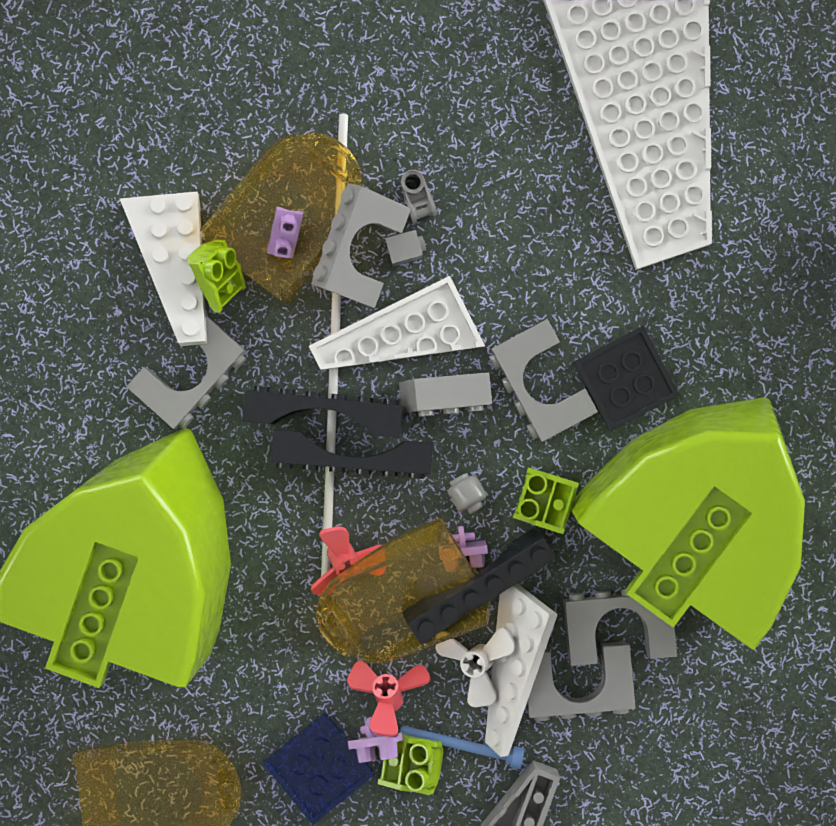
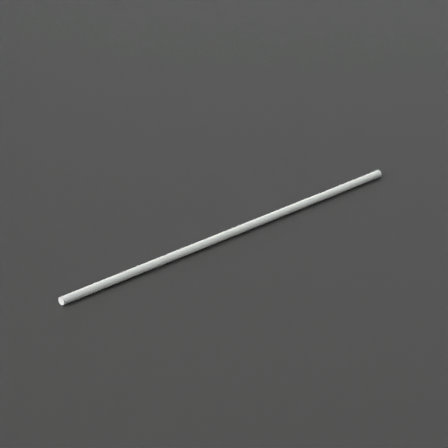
[321,114,348,577]

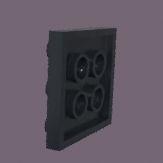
[572,326,680,432]

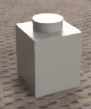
[385,230,426,267]

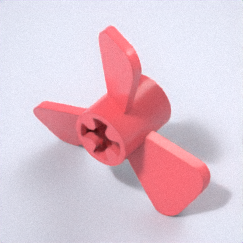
[310,526,387,595]
[347,661,430,737]

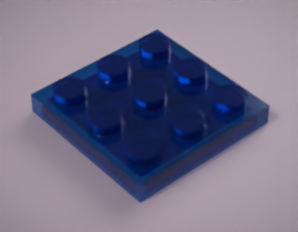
[263,711,375,825]

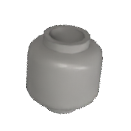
[448,473,487,514]

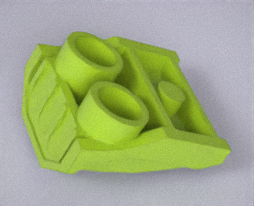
[187,240,246,313]
[513,467,579,534]
[378,732,443,795]

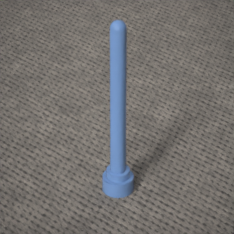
[399,726,524,769]

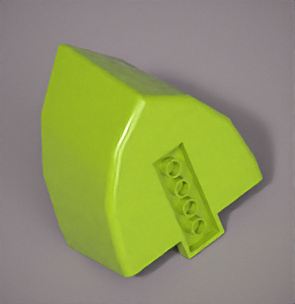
[571,398,805,650]
[0,428,231,688]

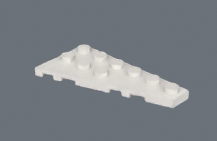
[120,192,207,346]
[309,276,485,370]
[485,583,558,757]

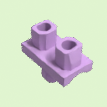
[267,207,303,258]
[439,526,488,571]
[348,717,403,763]

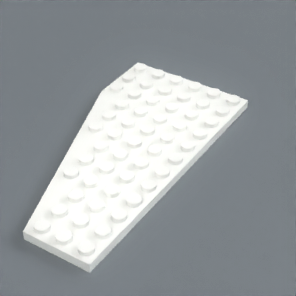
[543,0,712,270]

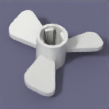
[436,627,515,707]

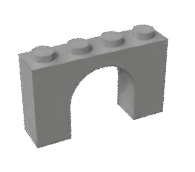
[311,183,411,308]
[126,315,247,429]
[489,319,598,442]
[563,589,677,666]
[527,641,636,721]

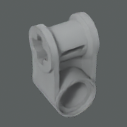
[401,170,438,224]

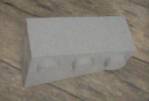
[399,372,492,417]
[481,760,560,826]

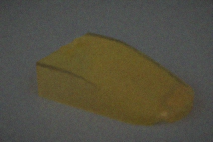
[200,132,362,305]
[316,518,492,663]
[71,739,241,826]

